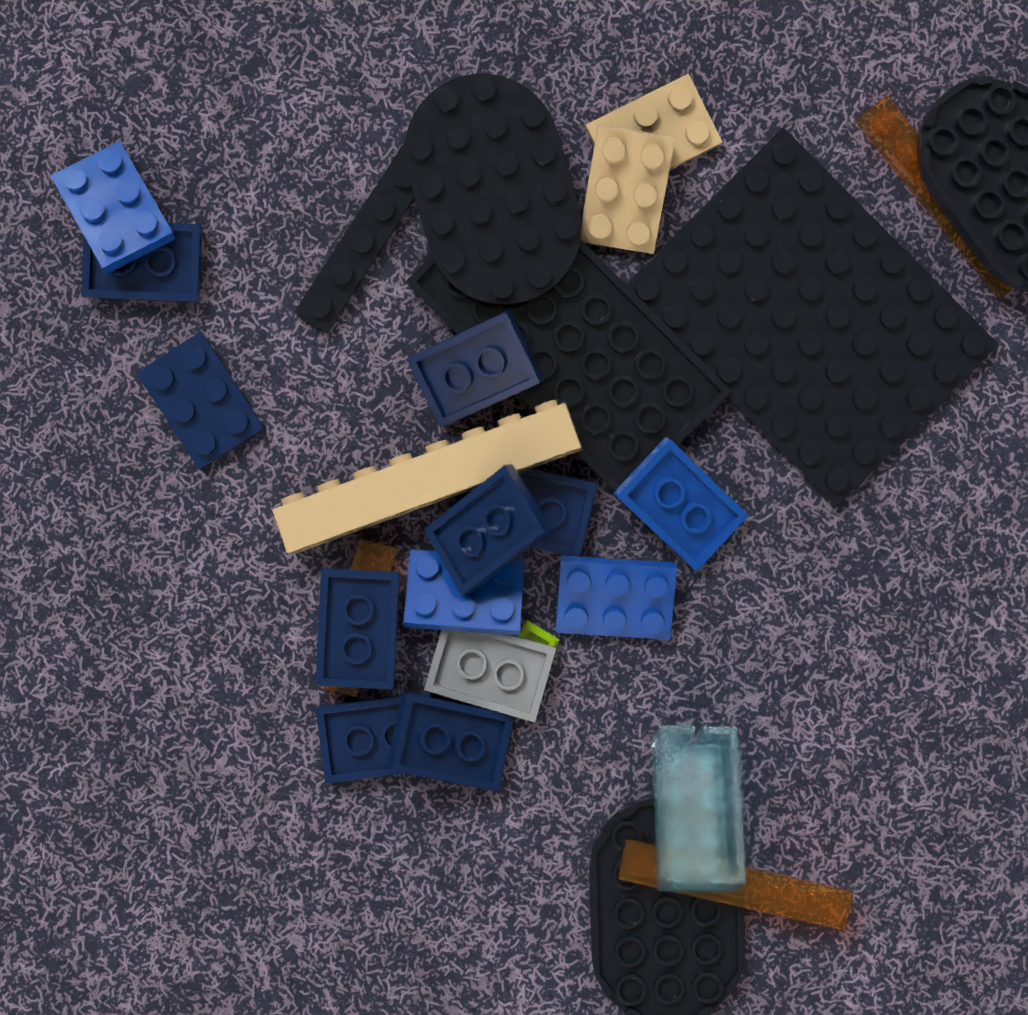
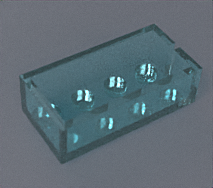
[652,725,746,892]

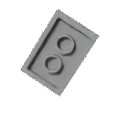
[424,630,557,723]

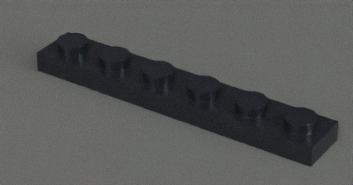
[294,142,415,334]

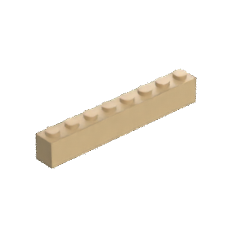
[272,400,583,554]

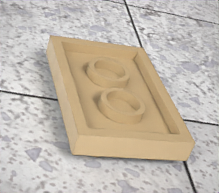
[585,73,723,171]
[581,125,675,254]

